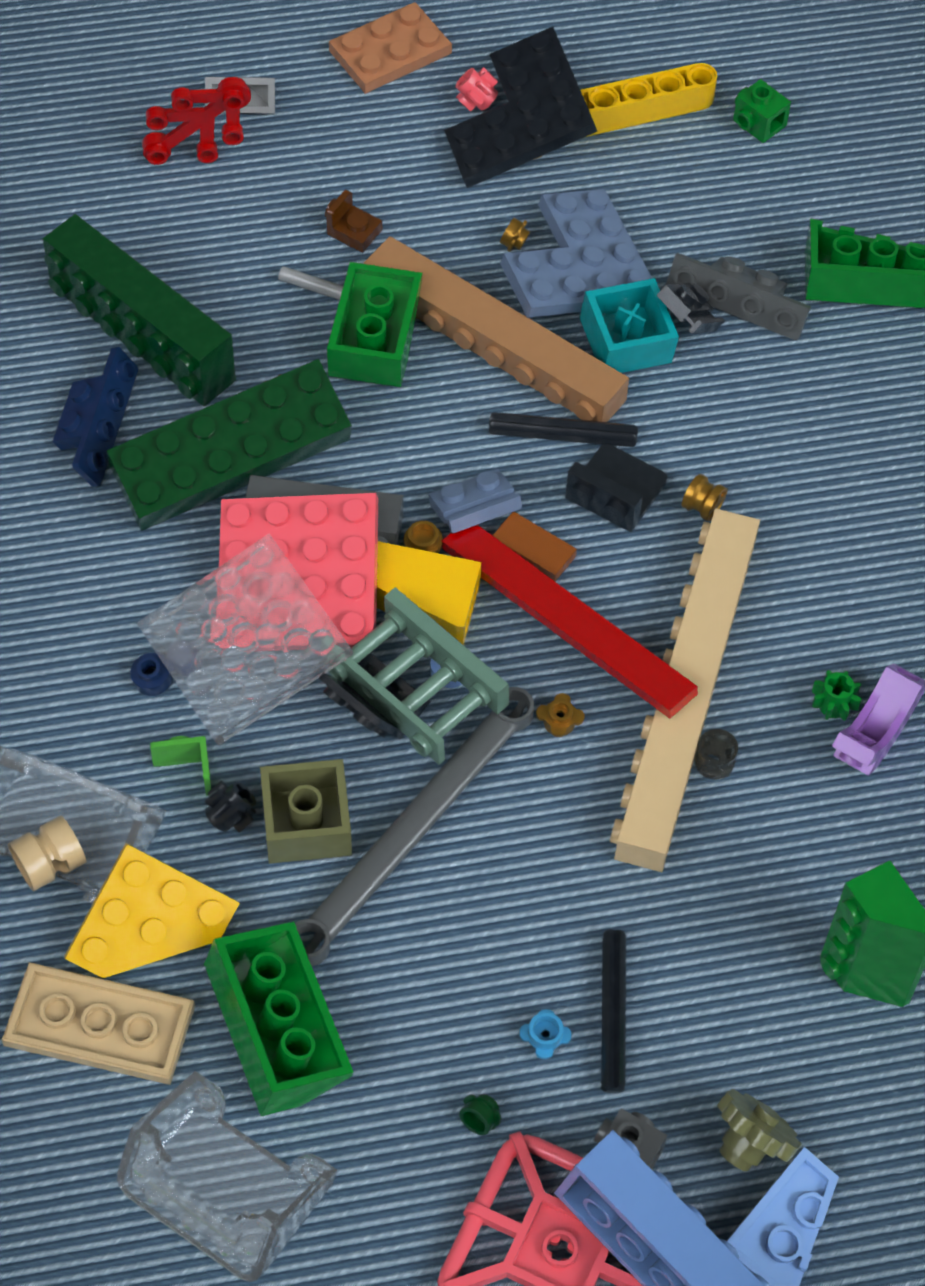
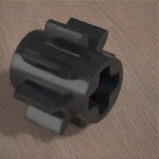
[205,780,256,833]

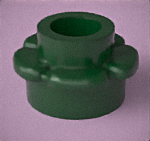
[459,1094,502,1135]

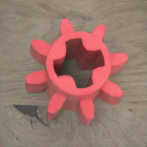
[455,67,498,112]

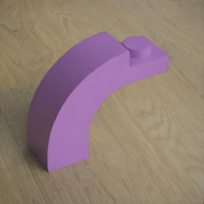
[832,663,925,776]

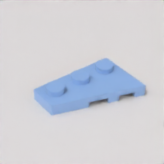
[726,1147,839,1286]

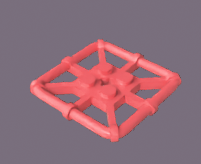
[437,1131,642,1286]

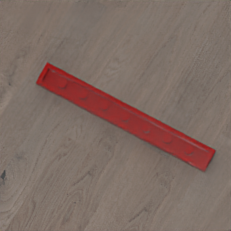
[441,525,698,719]

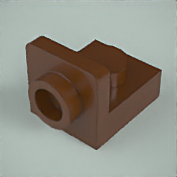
[325,189,383,253]

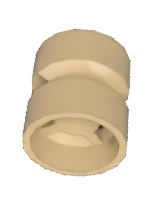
[8,815,87,892]

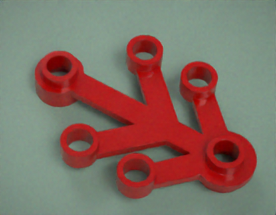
[142,77,251,165]

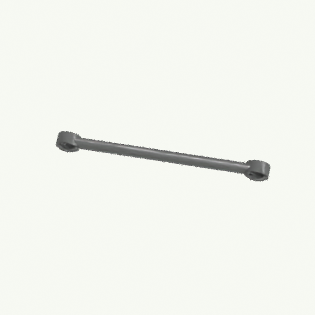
[295,687,534,966]

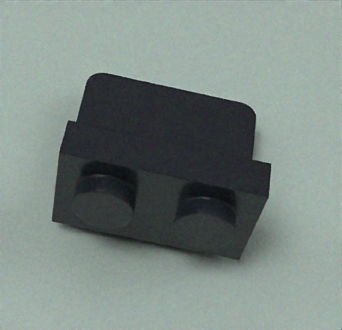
[565,444,667,532]
[319,653,431,739]

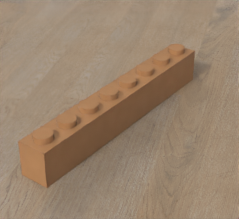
[363,236,629,422]

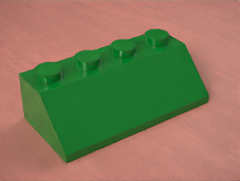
[820,860,925,1007]
[204,921,354,1116]

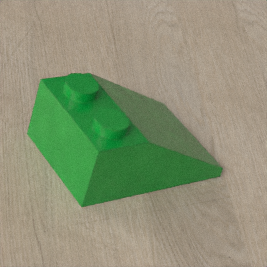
[327,262,422,387]

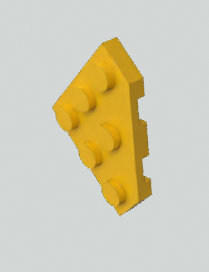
[64,843,240,978]

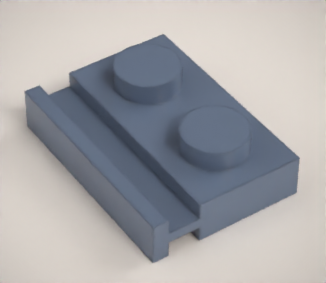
[428,469,522,534]

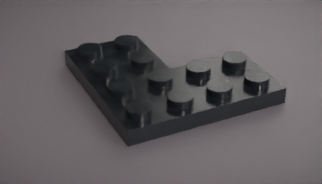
[444,26,598,188]

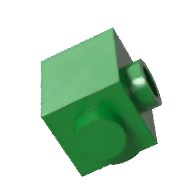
[733,79,791,143]

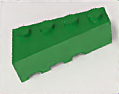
[805,218,925,308]

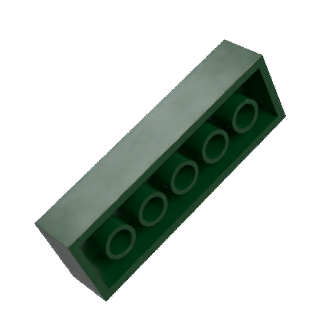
[42,214,236,407]
[107,359,352,531]

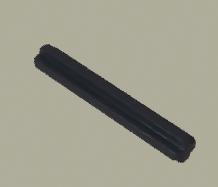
[489,412,638,447]
[601,929,626,1093]

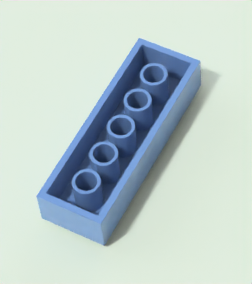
[554,1130,770,1286]

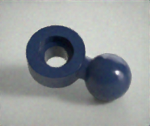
[130,646,204,696]

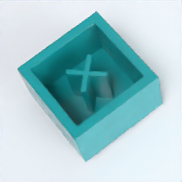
[579,278,679,373]

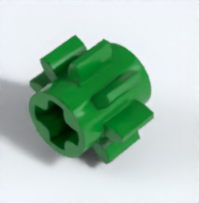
[812,670,862,721]

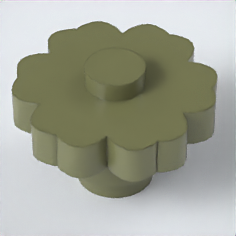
[717,1089,802,1171]

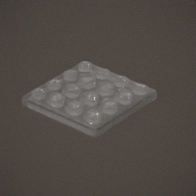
[137,534,354,746]

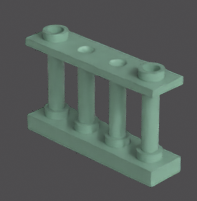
[325,587,509,765]

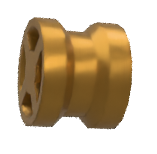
[681,473,728,521]

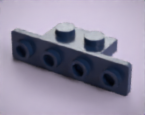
[52,347,139,487]

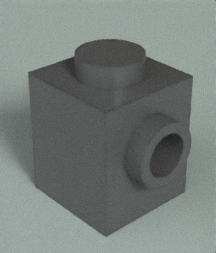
[594,1108,667,1169]

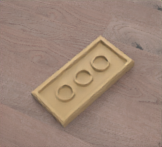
[2,962,195,1085]

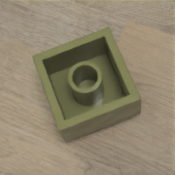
[260,759,352,864]

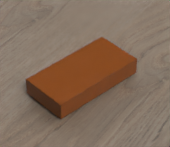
[492,511,577,582]

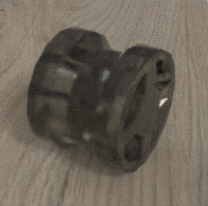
[695,729,739,780]

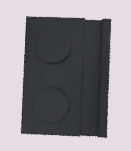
[657,283,725,334]

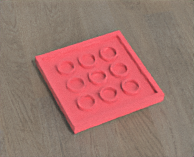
[216,493,378,654]

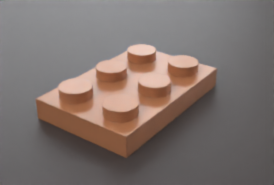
[329,2,452,94]

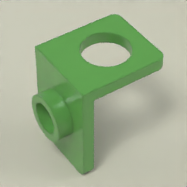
[150,736,211,796]

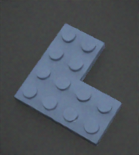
[500,189,652,318]

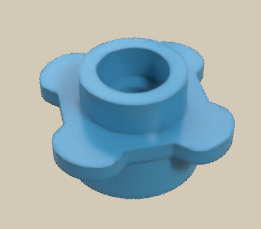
[519,1009,572,1059]

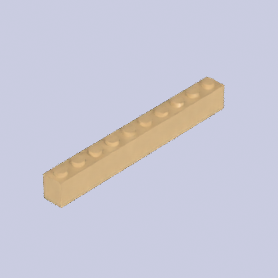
[610,508,760,872]

